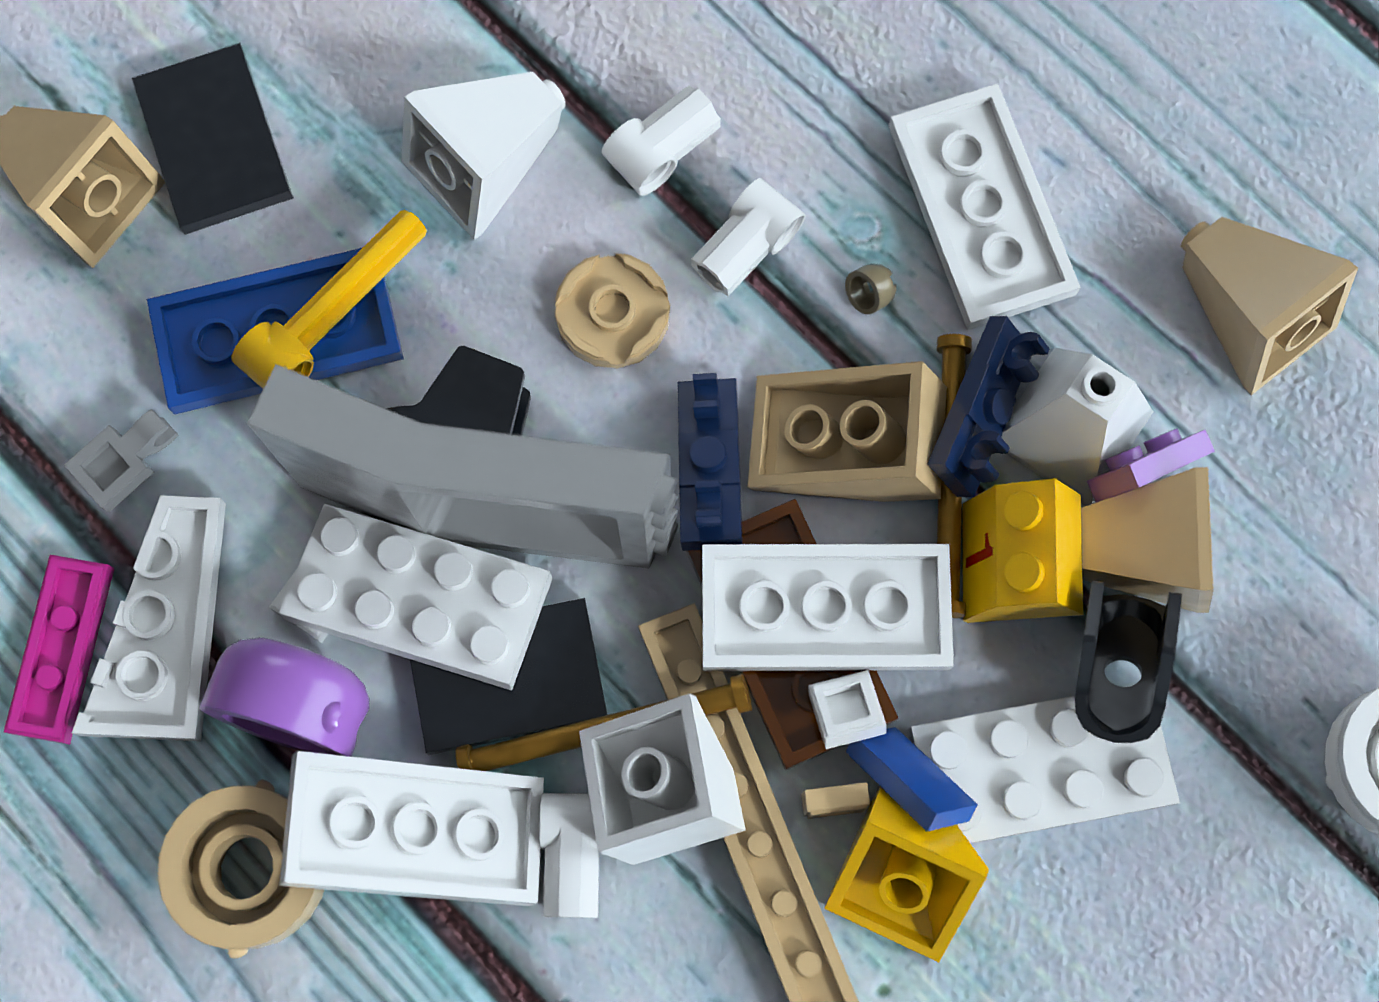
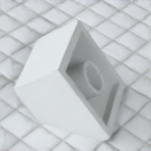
[579,693,745,865]

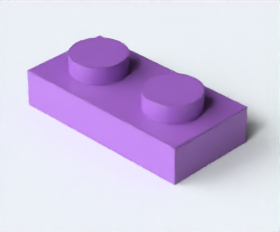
[1087,428,1215,503]

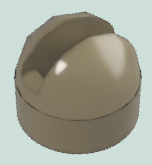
[845,263,896,315]

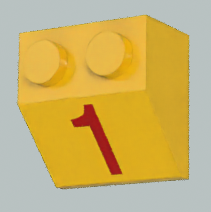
[962,478,1083,623]

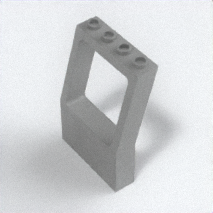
[247,364,678,569]

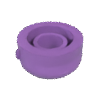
[199,637,370,757]

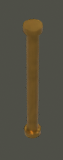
[937,334,972,618]
[456,674,752,771]

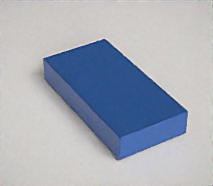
[846,727,978,831]

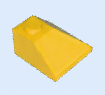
[824,786,989,963]

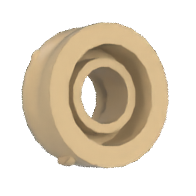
[158,779,324,959]

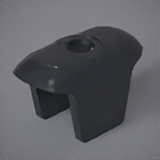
[386,346,531,436]
[1075,580,1182,743]

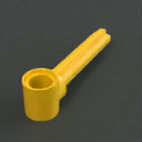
[231,210,427,389]

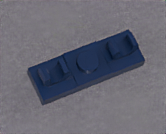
[928,316,1050,498]
[678,373,743,551]

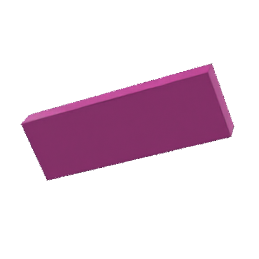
[4,554,114,745]

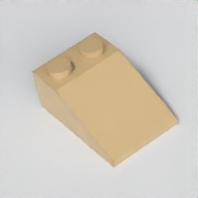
[747,361,947,502]

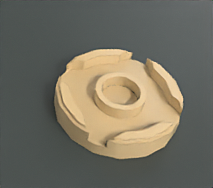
[555,253,670,368]

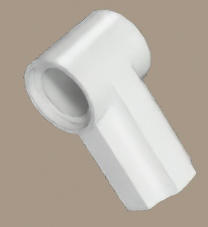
[601,85,721,196]
[691,178,806,296]
[540,793,599,918]

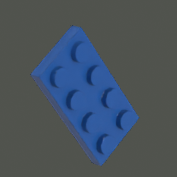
[147,248,404,415]

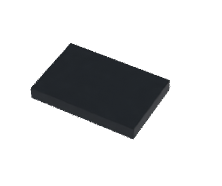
[132,43,294,235]
[410,598,608,755]

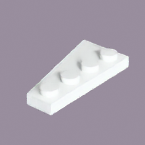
[72,495,226,741]

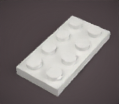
[889,83,1081,330]
[279,504,552,690]
[702,544,954,671]
[908,684,1180,843]
[279,751,544,906]

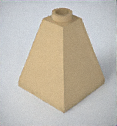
[0,106,165,268]
[1181,217,1358,395]
[1081,467,1213,613]

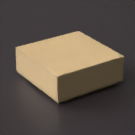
[801,782,870,819]

